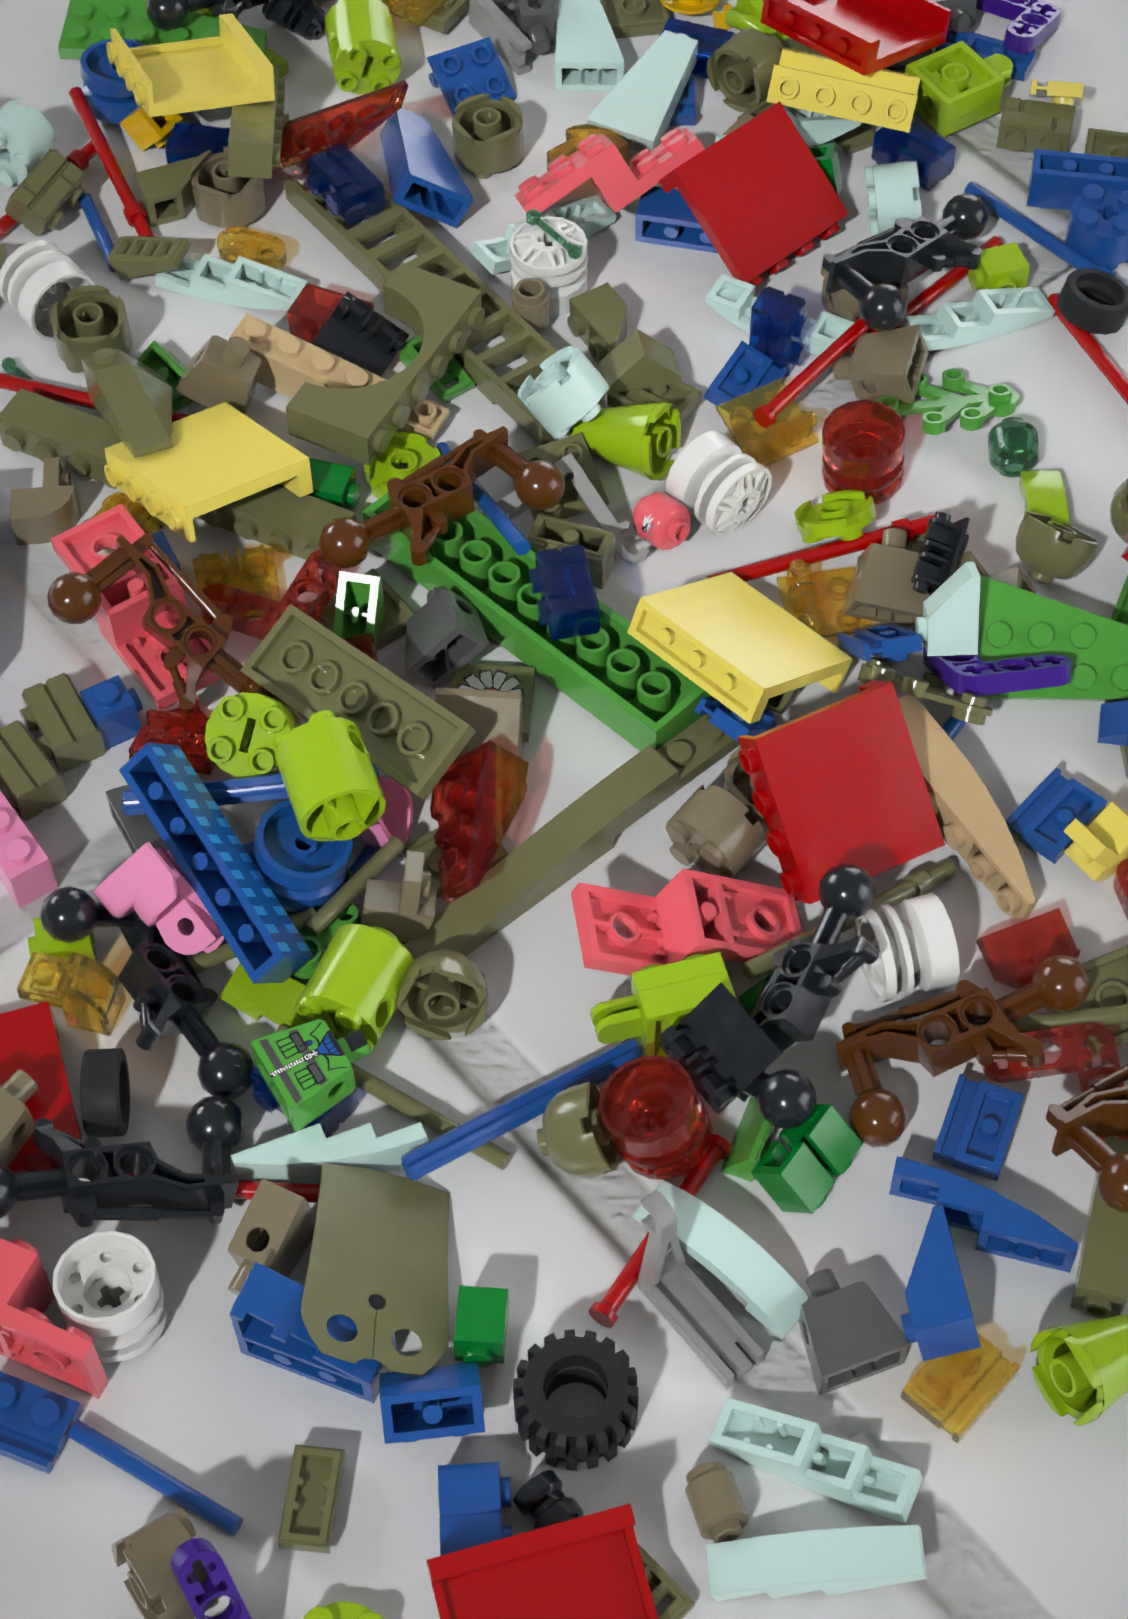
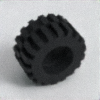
[513,1329,639,1471]

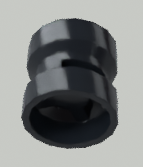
[513,1470,583,1530]

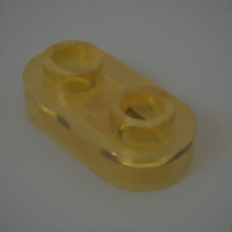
[217,226,287,270]

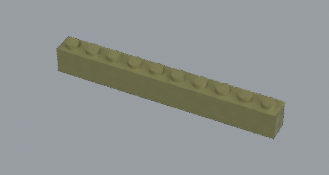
[0,388,356,571]

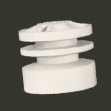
[510,216,588,317]
[0,240,96,341]
[666,430,772,537]
[855,893,960,1003]
[53,1231,167,1363]

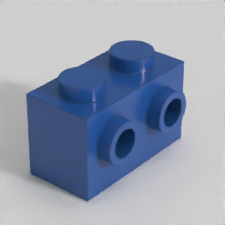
[379,1362,485,1444]

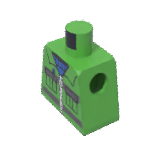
[251,1019,371,1132]

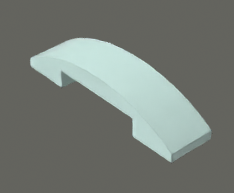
[705,274,855,354]
[633,1181,811,1340]

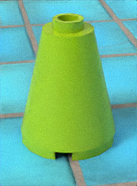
[569,402,681,481]
[1030,1314,1128,1426]

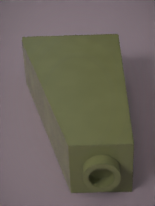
[1070,1137,1128,1319]

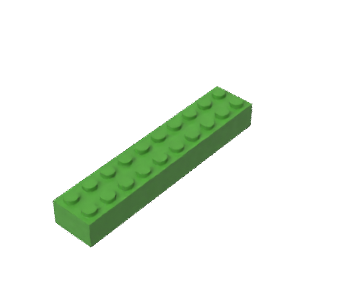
[362,492,713,751]

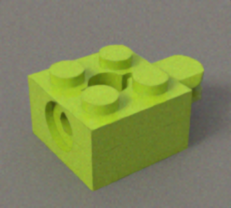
[905,41,1013,138]
[590,952,736,1065]

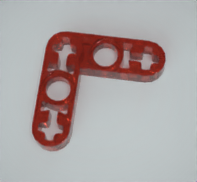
[199,549,344,640]
[981,1023,1128,1141]

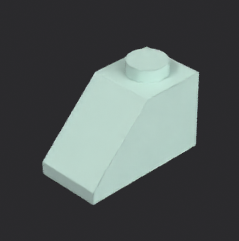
[915,562,980,656]

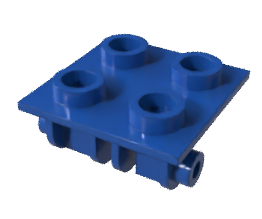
[427,37,517,116]

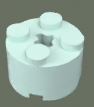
[0,100,59,187]
[865,161,922,237]
[518,346,610,439]

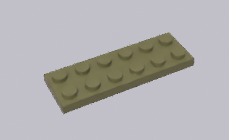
[240,604,476,801]

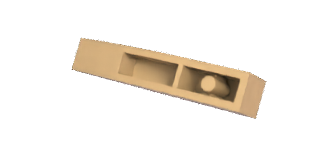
[229,313,450,440]
[898,694,1036,927]

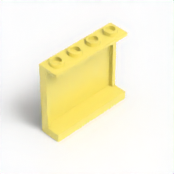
[106,13,275,118]
[766,47,921,133]
[104,402,313,543]
[627,572,853,724]

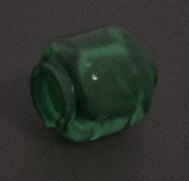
[988,417,1040,478]

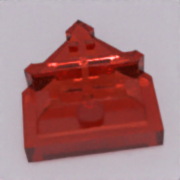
[129,699,216,775]
[976,908,1081,989]

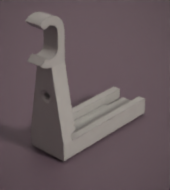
[469,0,538,75]
[481,453,650,564]
[638,1190,765,1388]

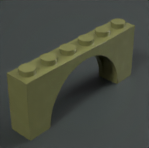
[286,262,485,466]

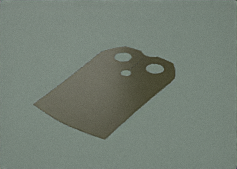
[301,1163,449,1375]

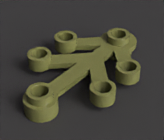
[857,657,993,725]

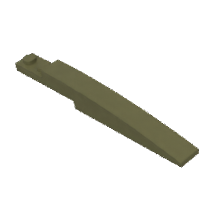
[403,715,740,960]

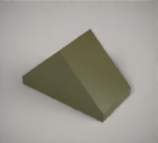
[599,329,682,394]

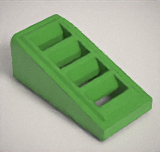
[399,336,476,403]

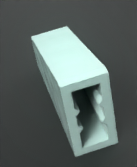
[555,0,624,91]
[587,30,698,156]

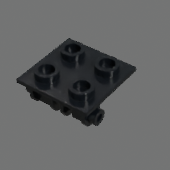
[262,0,326,40]
[311,291,409,377]
[911,512,970,596]
[658,982,783,1114]

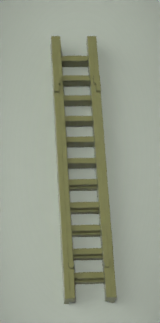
[284,150,603,445]

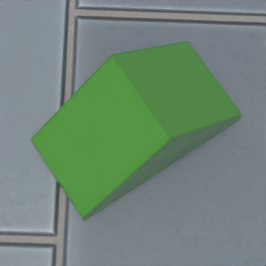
[333,571,385,658]

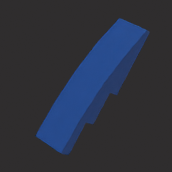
[889,1156,1079,1273]

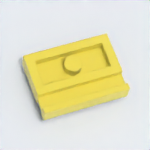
[1029,80,1084,106]

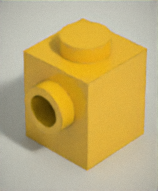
[120,105,183,151]

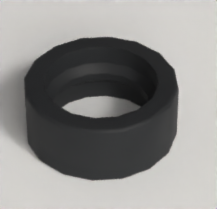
[1057,268,1128,335]
[80,1048,130,1137]

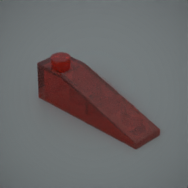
[273,80,408,176]
[430,740,529,903]

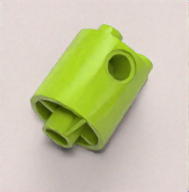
[325,0,402,96]
[205,692,302,778]
[273,710,386,841]
[295,923,414,1057]

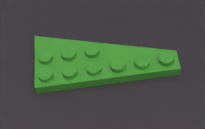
[58,0,268,60]
[977,575,1128,701]

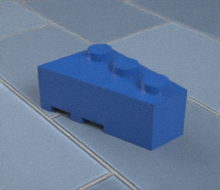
[229,1261,398,1403]

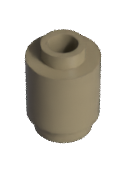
[512,278,550,333]
[685,1461,749,1543]

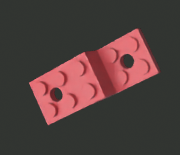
[514,127,705,219]
[51,504,220,711]
[571,868,803,976]
[0,1238,109,1399]

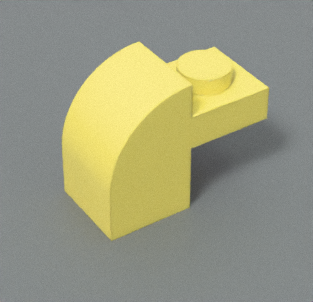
[1064,801,1128,882]

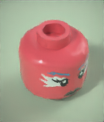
[632,492,691,550]

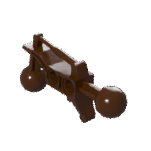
[319,426,566,568]
[47,534,284,713]
[835,954,1091,1147]
[1046,1064,1128,1213]

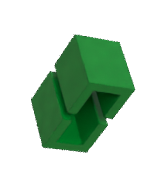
[751,1104,863,1214]

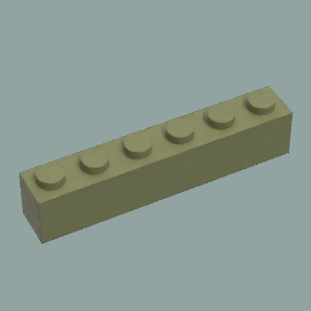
[228,65,286,179]

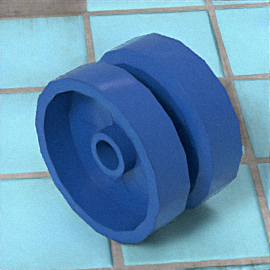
[80,39,146,124]
[251,800,353,912]

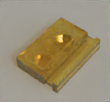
[900,1333,1020,1444]

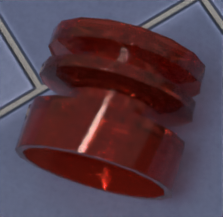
[822,400,906,505]
[598,1056,713,1180]

